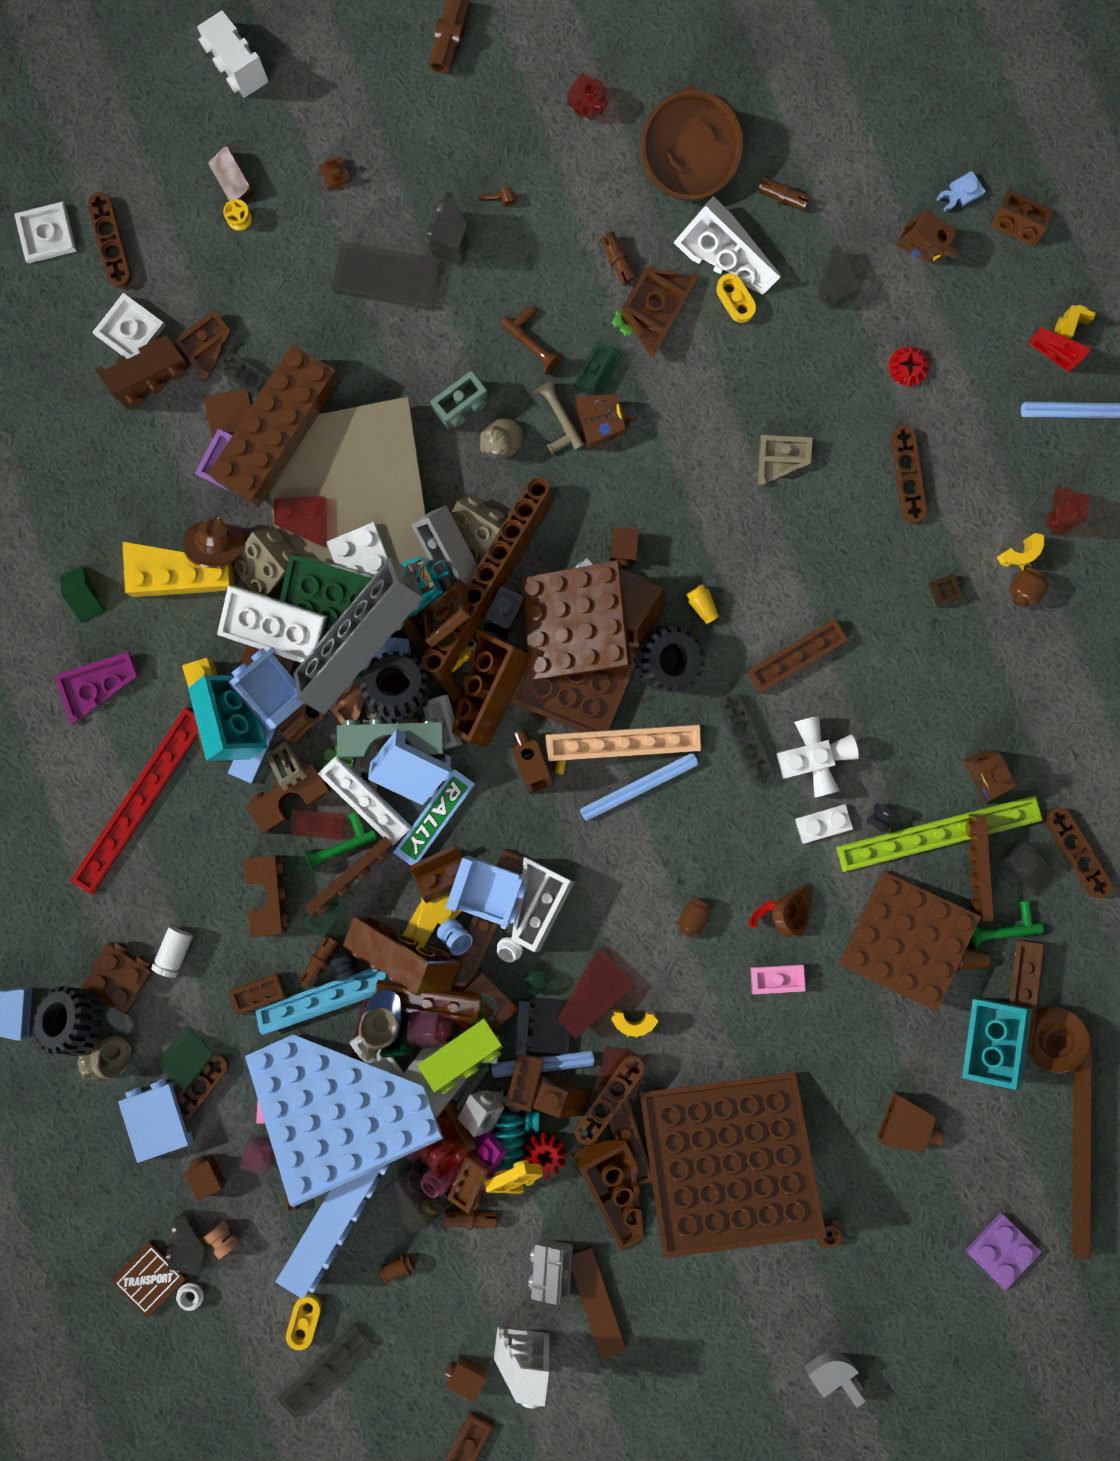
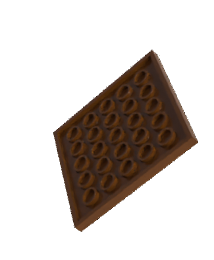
[640,1072,826,1259]

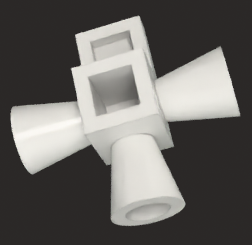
[777,716,859,797]

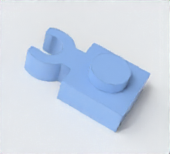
[937,171,986,212]

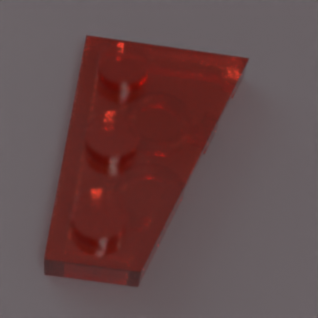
[1047,486,1090,536]
[557,947,634,1039]

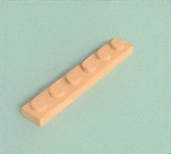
[546,725,701,761]

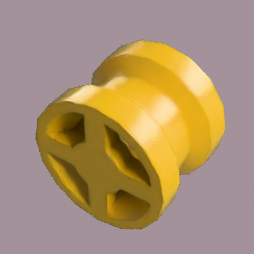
[223,199,252,231]

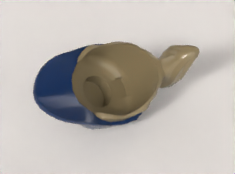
[358,989,402,1063]

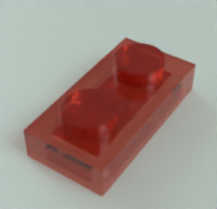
[290,809,345,840]

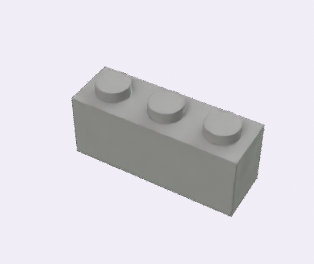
[411,506,478,590]

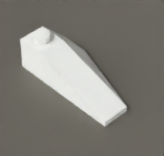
[674,196,781,294]

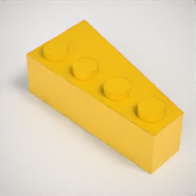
[122,542,235,597]

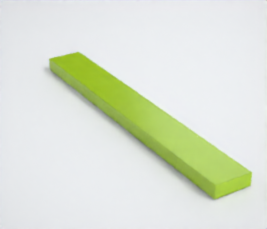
[836,796,1043,872]

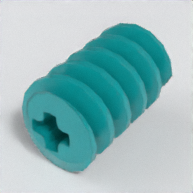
[493,1111,525,1170]

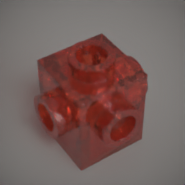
[567,72,608,121]

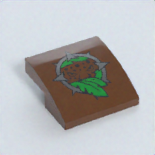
[454,971,518,1032]

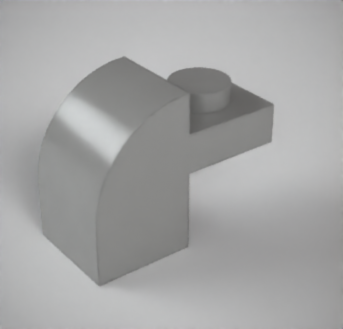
[804,1352,865,1408]

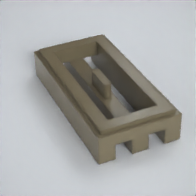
[266,740,307,791]

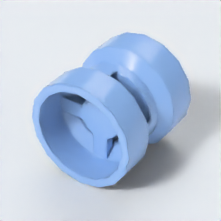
[437,919,473,956]

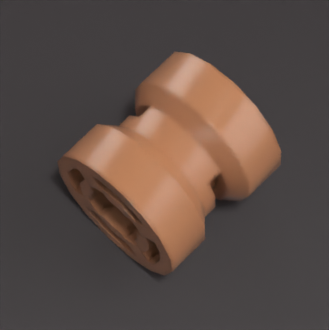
[203,1220,240,1259]

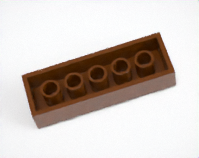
[208,344,341,508]

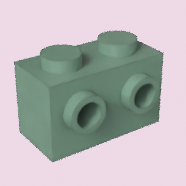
[430,371,488,429]

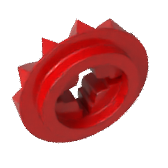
[889,345,930,386]

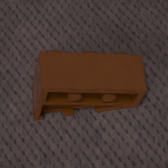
[94,335,189,409]

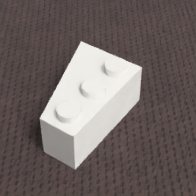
[197,10,268,98]

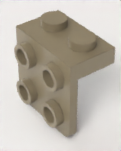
[451,494,506,565]
[232,526,296,597]

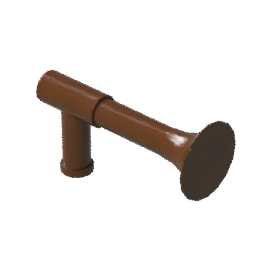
[500,305,563,375]

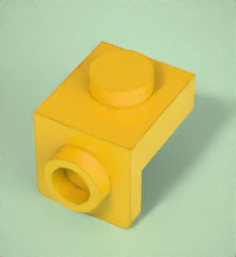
[1054,305,1096,339]

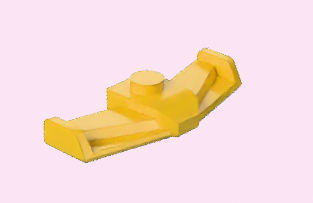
[402,892,461,947]

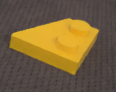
[485,1160,543,1194]

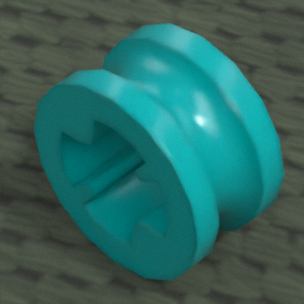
[525,1109,539,1132]

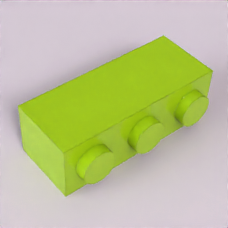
[417,1019,504,1094]

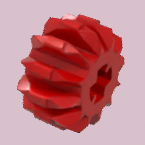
[523,1132,568,1179]

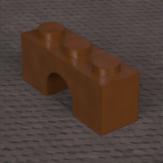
[246,763,332,833]
[243,855,290,937]

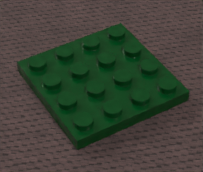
[275,553,374,681]

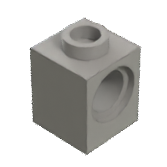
[458,1090,504,1137]

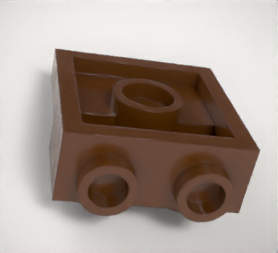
[81,941,154,1015]

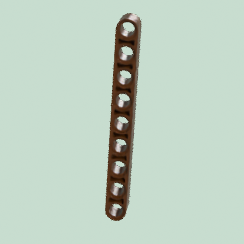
[422,477,554,681]

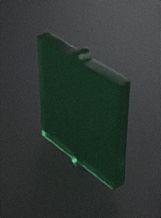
[156,1026,215,1091]

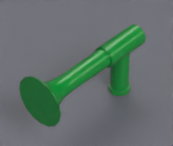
[303,812,377,873]
[970,901,1044,949]

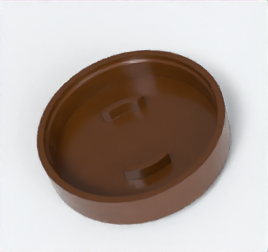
[639,90,743,200]

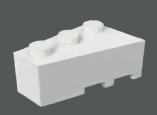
[511,857,574,952]

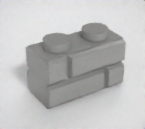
[529,1239,573,1305]

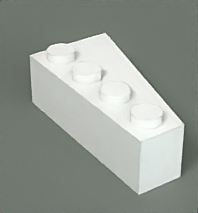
[494,1327,549,1408]

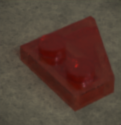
[274,496,327,547]

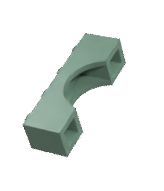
[337,718,445,758]

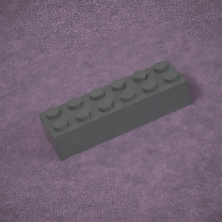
[294,557,423,714]

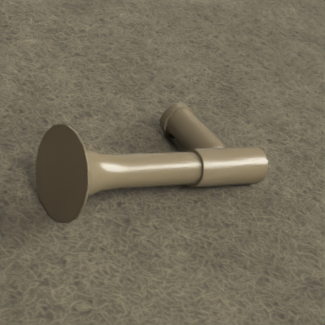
[534,379,585,455]

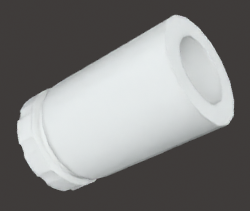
[151,926,193,978]

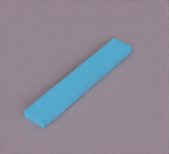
[255,968,393,1035]

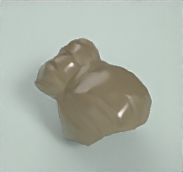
[480,418,523,460]
[78,1036,131,1080]

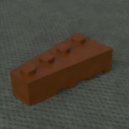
[452,629,531,748]
[343,917,461,996]

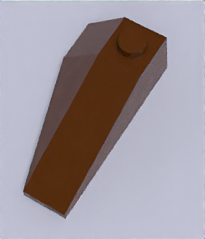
[571,1140,644,1251]

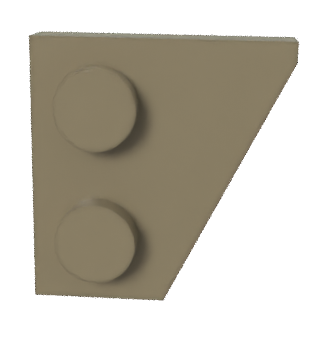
[757,435,813,485]

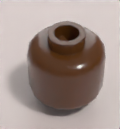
[1009,568,1048,608]

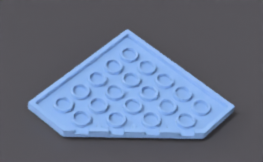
[245,1035,443,1207]

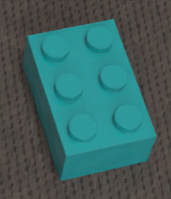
[188,675,267,761]
[962,998,1033,1090]

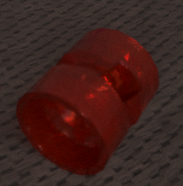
[415,1126,463,1177]

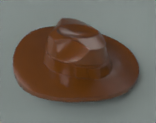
[183,517,245,568]
[1027,1007,1091,1073]

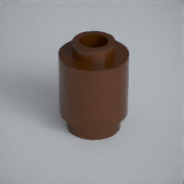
[676,898,712,939]

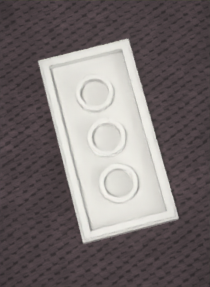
[217,585,327,663]

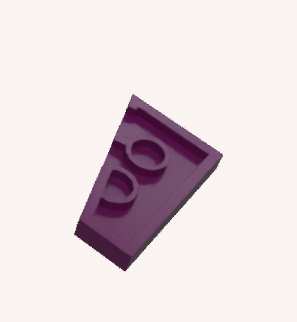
[54,652,139,724]

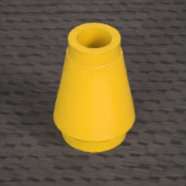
[686,584,719,624]

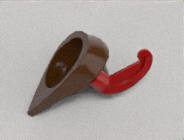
[749,884,812,937]

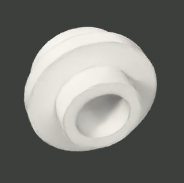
[497,937,523,962]
[176,1282,204,1311]

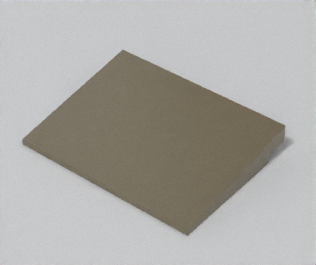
[269,397,432,587]

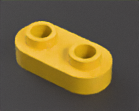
[716,274,756,323]
[286,1294,322,1350]

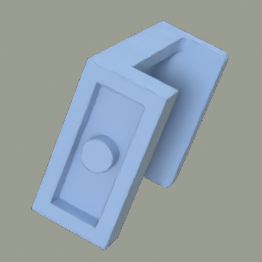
[228,647,304,731]
[368,729,452,805]
[446,855,528,929]
[118,1078,194,1163]

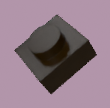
[928,574,963,607]

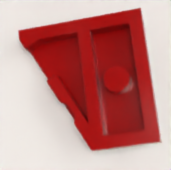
[1028,327,1091,372]

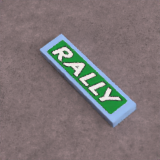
[393,769,475,865]

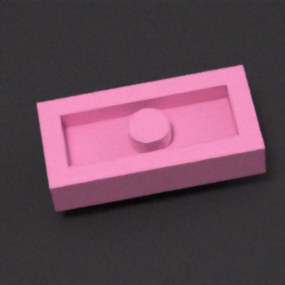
[750,964,805,994]

